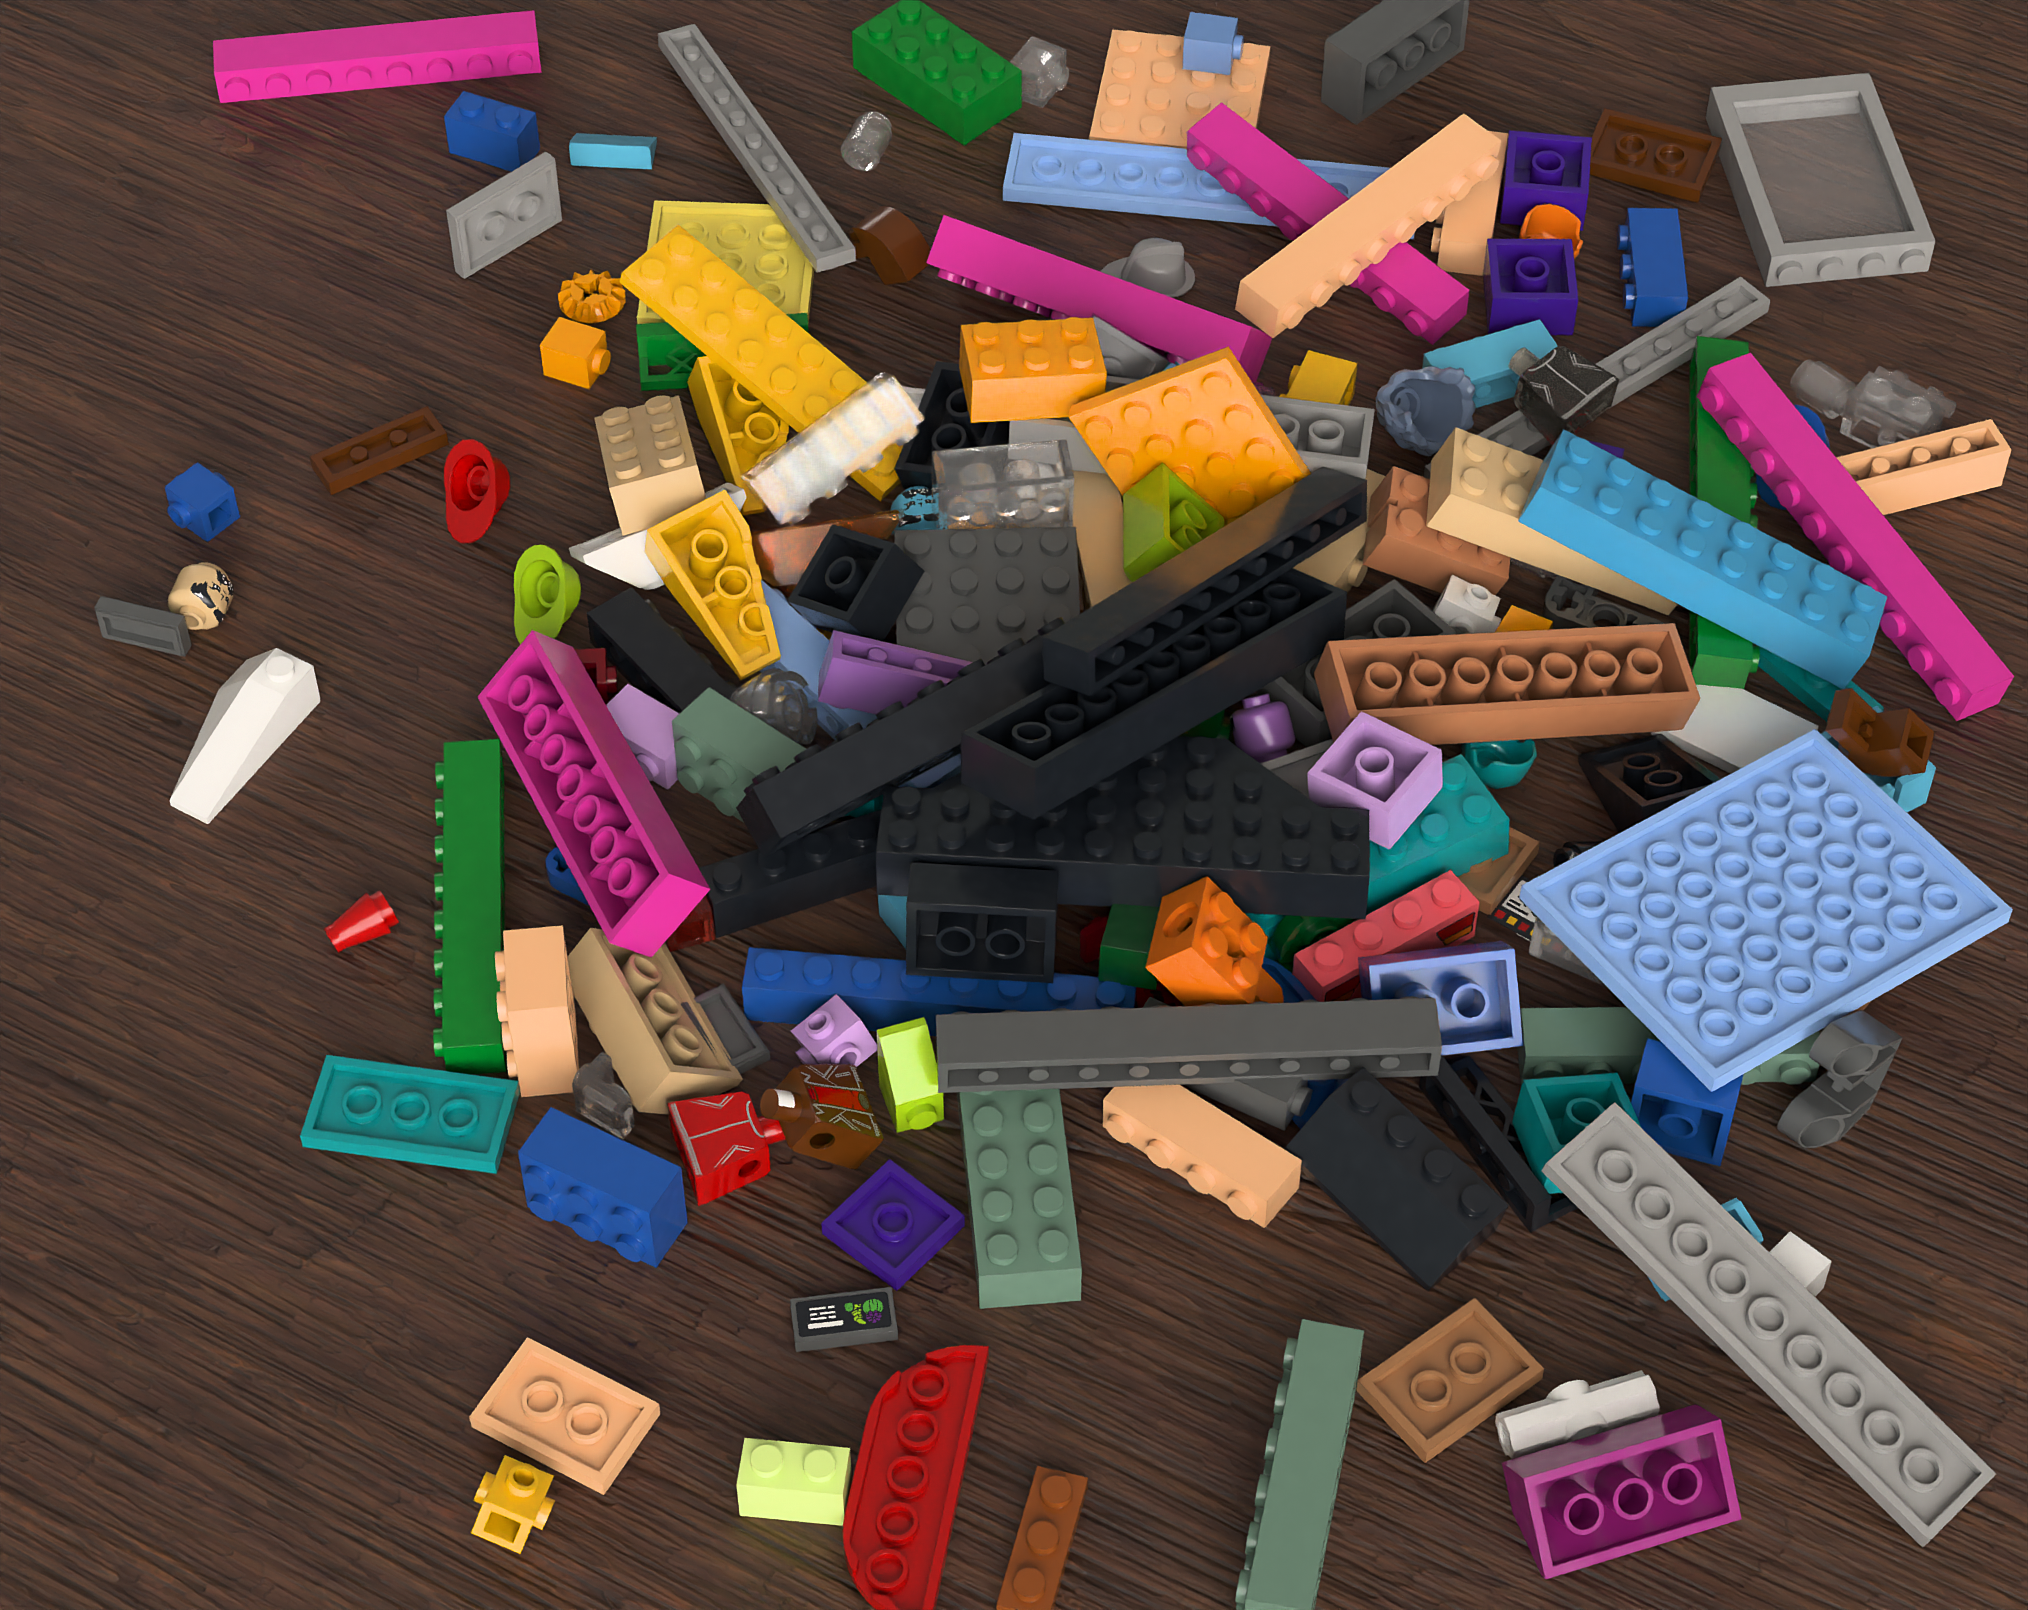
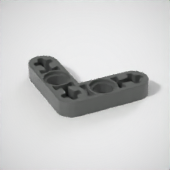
[1542,575,1664,629]

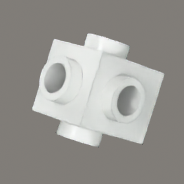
[1433,575,1501,634]

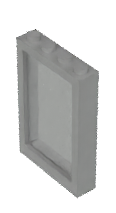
[1706,73,1935,287]

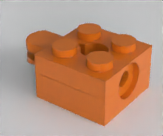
[1145,876,1284,1006]

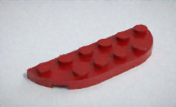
[843,1345,989,1610]

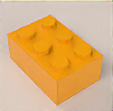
[959,317,1107,423]

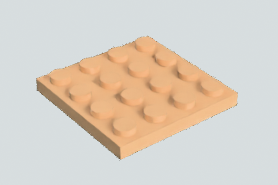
[1089,29,1270,149]

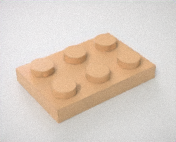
[469,1337,660,1495]

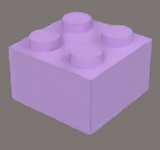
[1307,711,1443,850]

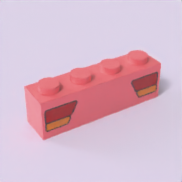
[1292,870,1480,1002]

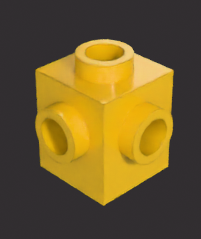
[471,1455,555,1554]

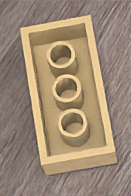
[594,395,706,536]

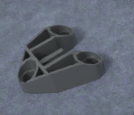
[1777,1010,1903,1148]

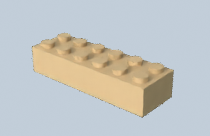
[1426,427,1678,615]

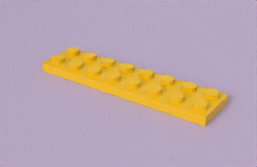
[619,224,913,502]

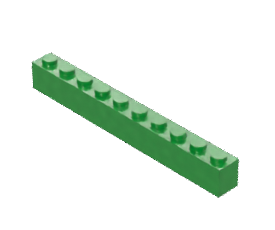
[1689,336,1760,689]

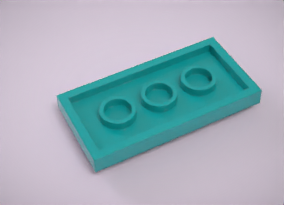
[300,1055,520,1174]

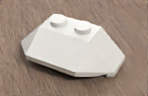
[569,483,747,590]

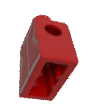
[667,1091,786,1206]

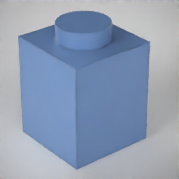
[1182,12,1244,75]

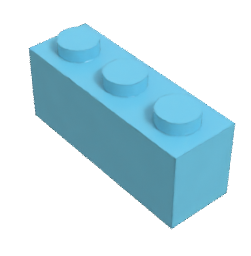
[1422,319,1563,408]

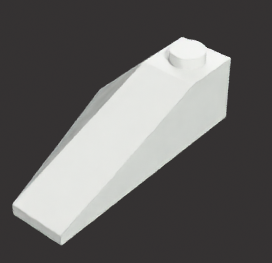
[170,648,321,824]

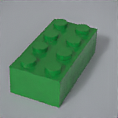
[852,0,1022,145]

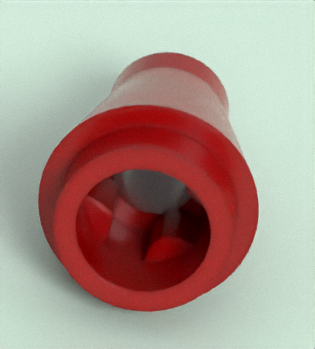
[323,890,399,953]

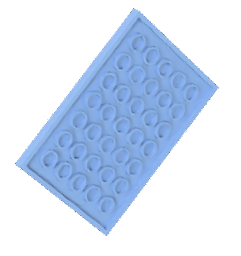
[1519,729,2013,1092]

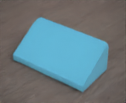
[569,133,657,170]

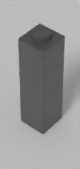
[1143,997,1313,1131]

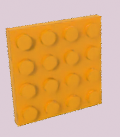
[1068,346,1311,521]

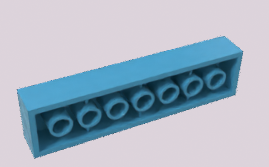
[1518,429,1887,689]

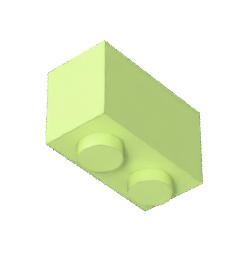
[736,1438,852,1526]

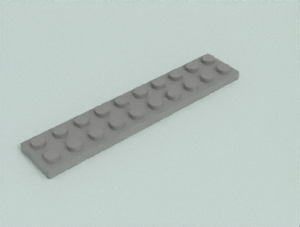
[1542,1102,1996,1548]

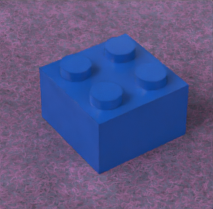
[1631,1038,1743,1166]

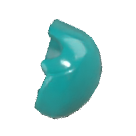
[1460,739,1537,789]

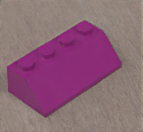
[1502,1404,1742,1579]

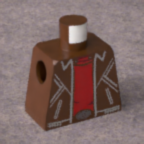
[760,1064,884,1170]

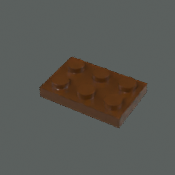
[1590,108,1722,203]

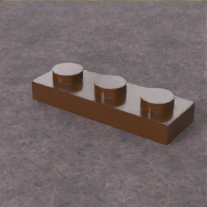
[310,406,449,495]

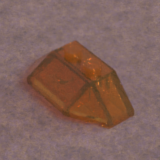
[750,509,905,592]

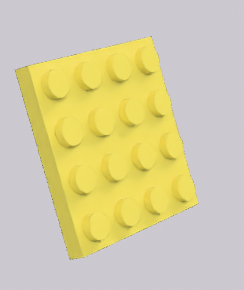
[637,200,814,324]

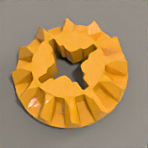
[558,269,626,323]

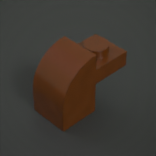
[848,206,931,285]
[1825,688,1935,777]

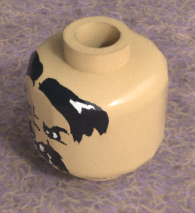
[168,562,234,630]

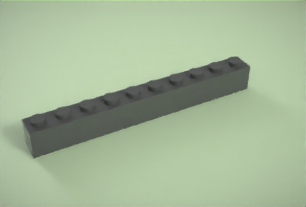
[936,996,1442,1093]

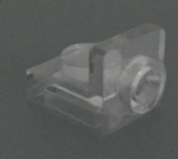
[572,1052,635,1140]

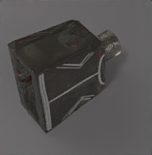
[1508,346,1619,446]

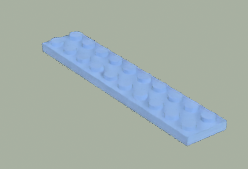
[1003,133,1415,239]

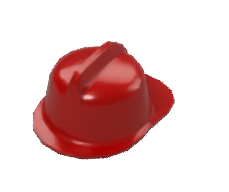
[444,439,511,544]

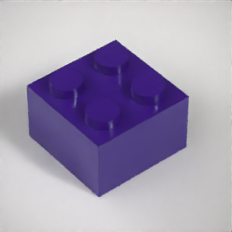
[1500,130,1592,231]
[1483,239,1578,335]

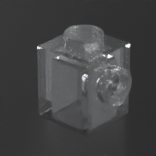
[1010,36,1069,108]

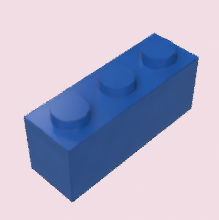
[1617,208,1688,327]

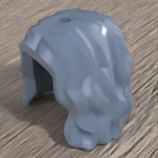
[1375,366,1476,457]

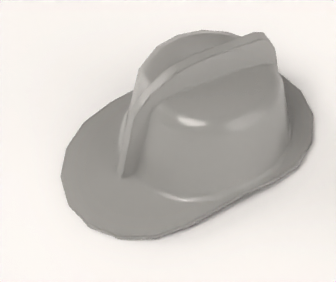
[1100,238,1195,298]

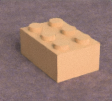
[495,925,580,1097]

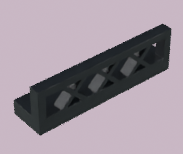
[1419,1055,1578,1233]

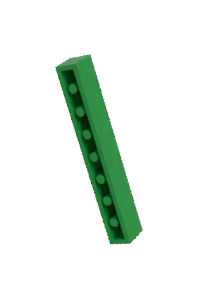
[433,739,506,1074]

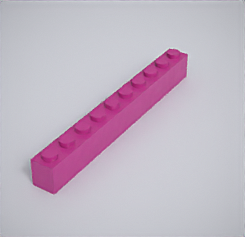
[1696,353,2014,721]

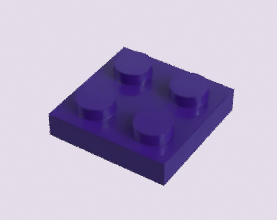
[821,1159,965,1291]

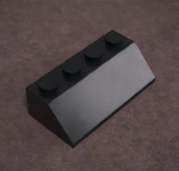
[1284,1067,1509,1291]

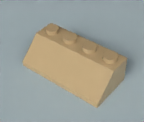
[568,928,743,1115]

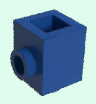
[165,462,240,542]

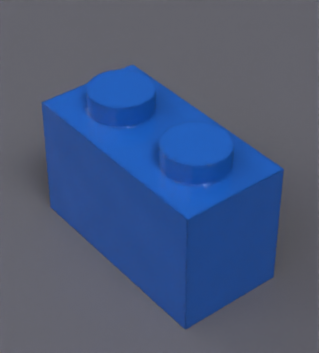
[444,91,540,172]

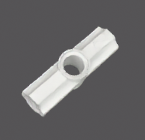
[1495,1370,1660,1459]

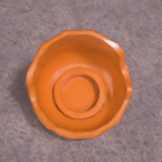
[1519,203,1583,259]

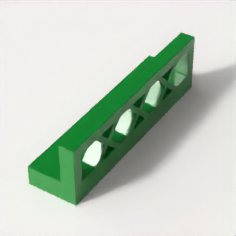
[636,313,809,391]

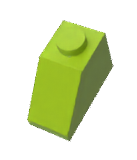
[877,1017,944,1133]

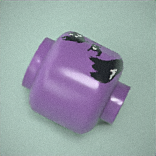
[1230,693,1295,763]

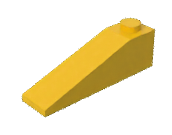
[687,356,789,516]
[644,490,781,680]

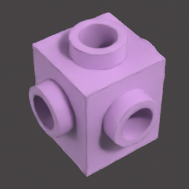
[791,994,877,1067]

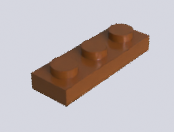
[996,1466,1088,1610]

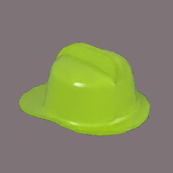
[514,545,581,644]

